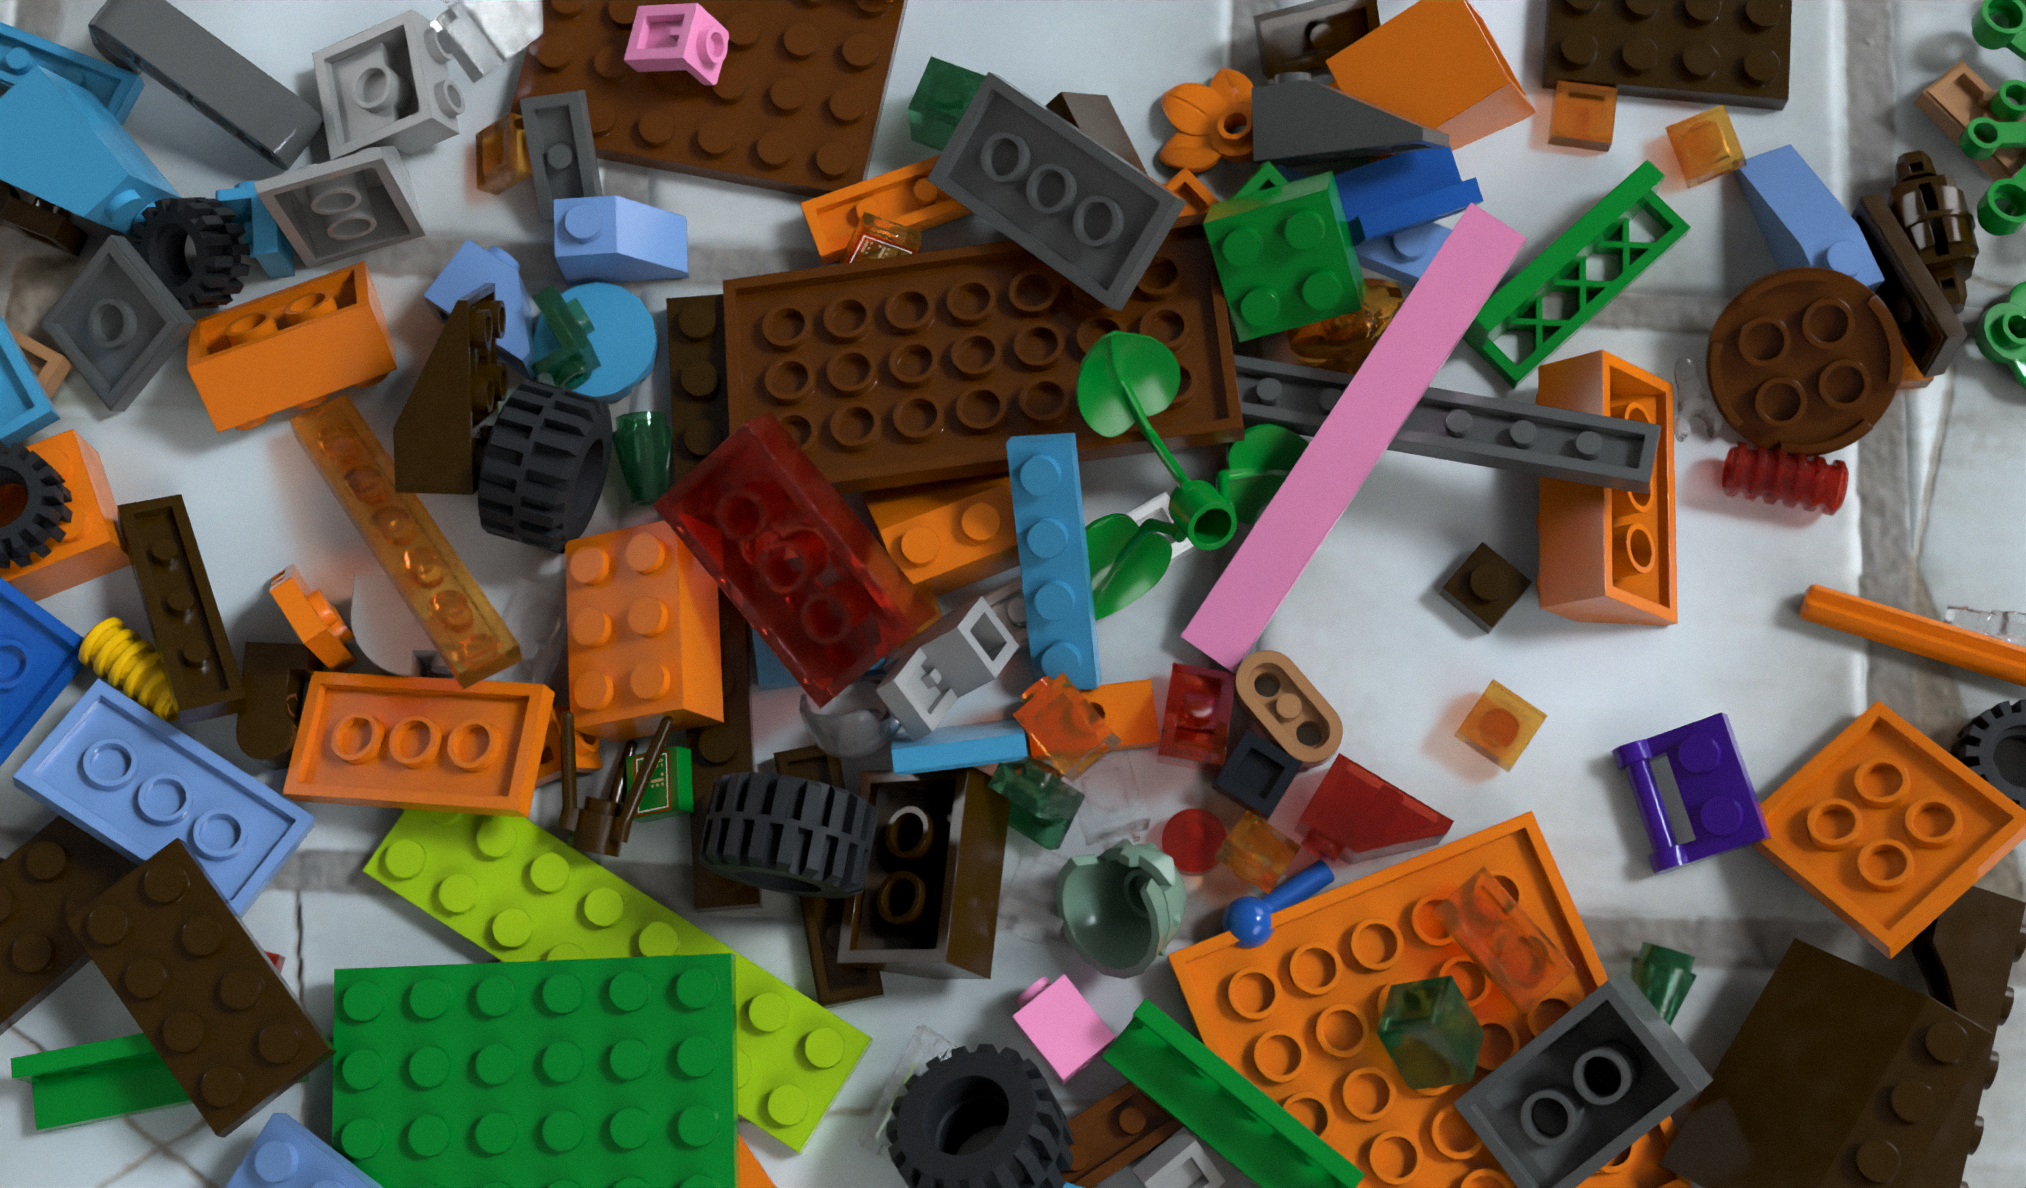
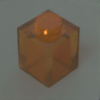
[1012,672,1122,783]

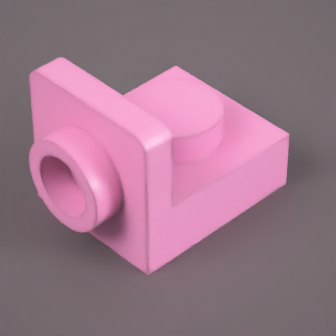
[624,3,729,85]

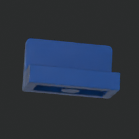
[1334,144,1483,248]

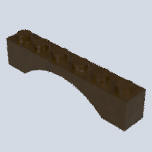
[1906,886,2026,1188]

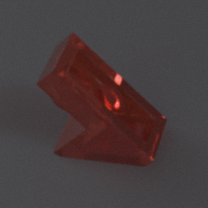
[1156,663,1236,773]

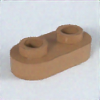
[1234,650,1343,768]

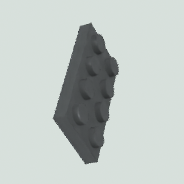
[927,72,1187,311]

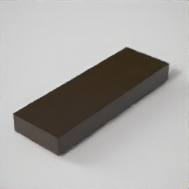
[1851,193,1968,378]

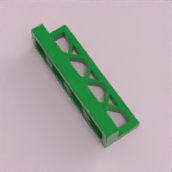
[1462,159,1691,389]
[1102,998,1366,1188]
[10,1033,309,1132]

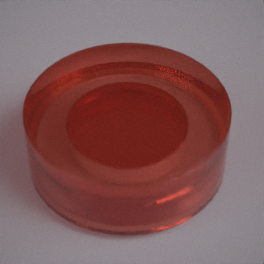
[1161,808,1227,877]

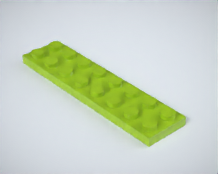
[362,809,873,1154]

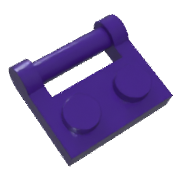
[1612,712,1771,875]

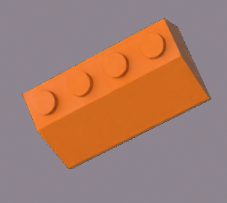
[1535,349,1678,626]

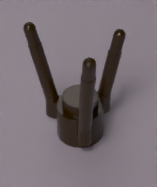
[558,710,674,857]

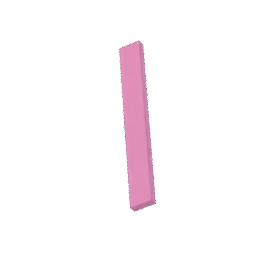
[1180,202,1528,673]

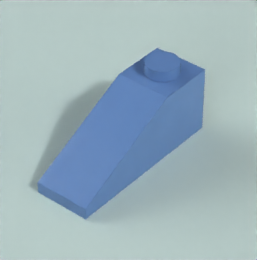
[1732,144,1885,293]

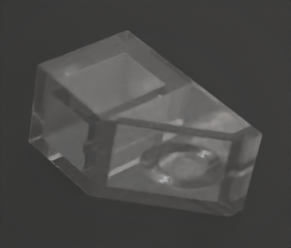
[429,0,543,83]

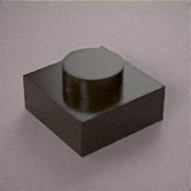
[1439,542,1532,634]

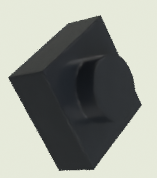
[1212,729,1303,822]

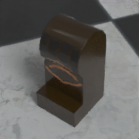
[236,642,324,770]

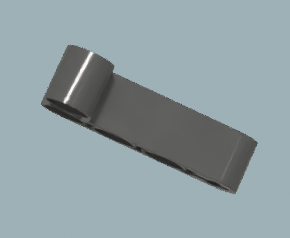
[88,0,324,171]

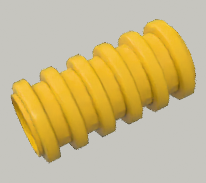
[78,617,178,724]

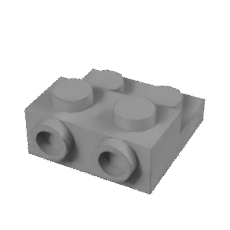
[312,9,465,160]

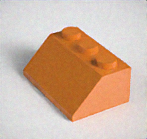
[187,261,398,433]
[861,472,1020,609]

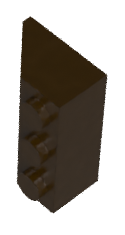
[837,766,1012,979]

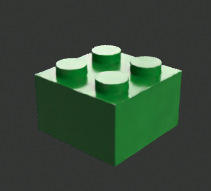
[1203,171,1366,342]

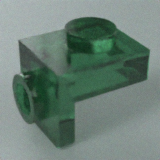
[531,284,601,391]
[988,758,1086,850]

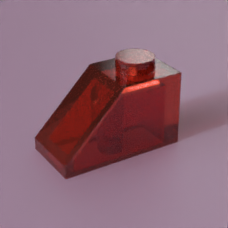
[1294,753,1454,865]

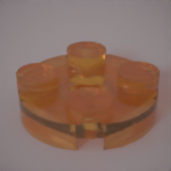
[1286,278,1406,375]

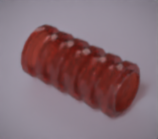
[1722,441,1849,516]

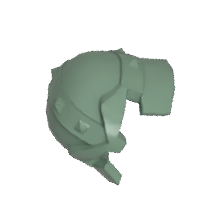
[1054,838,1187,979]

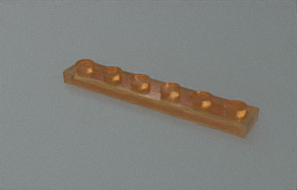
[289,394,523,689]

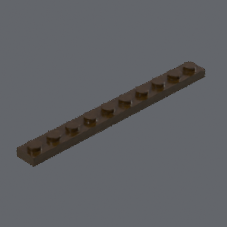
[666,294,763,913]

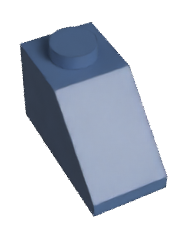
[553,195,689,285]
[423,239,541,381]

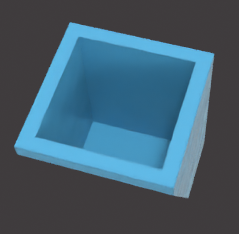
[0,64,182,239]

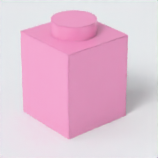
[1012,974,1116,1086]

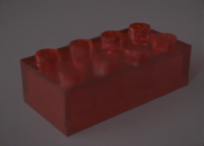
[652,412,937,709]

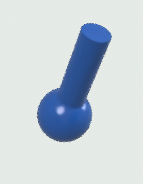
[1222,859,1335,948]

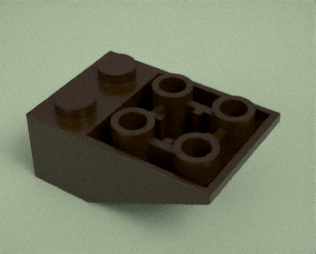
[393,283,508,495]

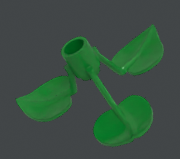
[1075,331,1309,621]

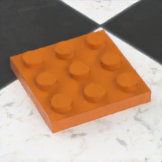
[1751,700,2026,960]

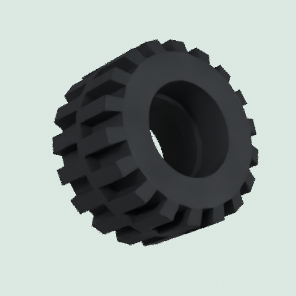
[478,379,613,554]
[698,772,879,899]
[886,1044,1074,1188]

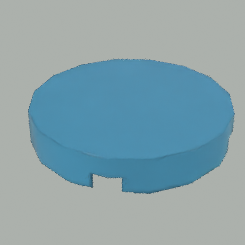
[533,282,659,403]

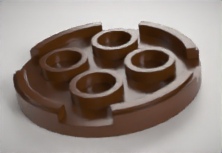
[1705,266,1904,457]

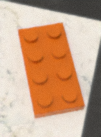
[282,671,555,818]

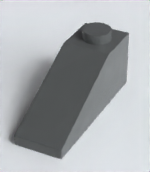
[1251,72,1449,167]

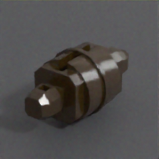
[1887,150,1979,314]

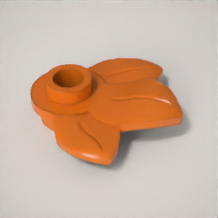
[1158,68,1254,172]

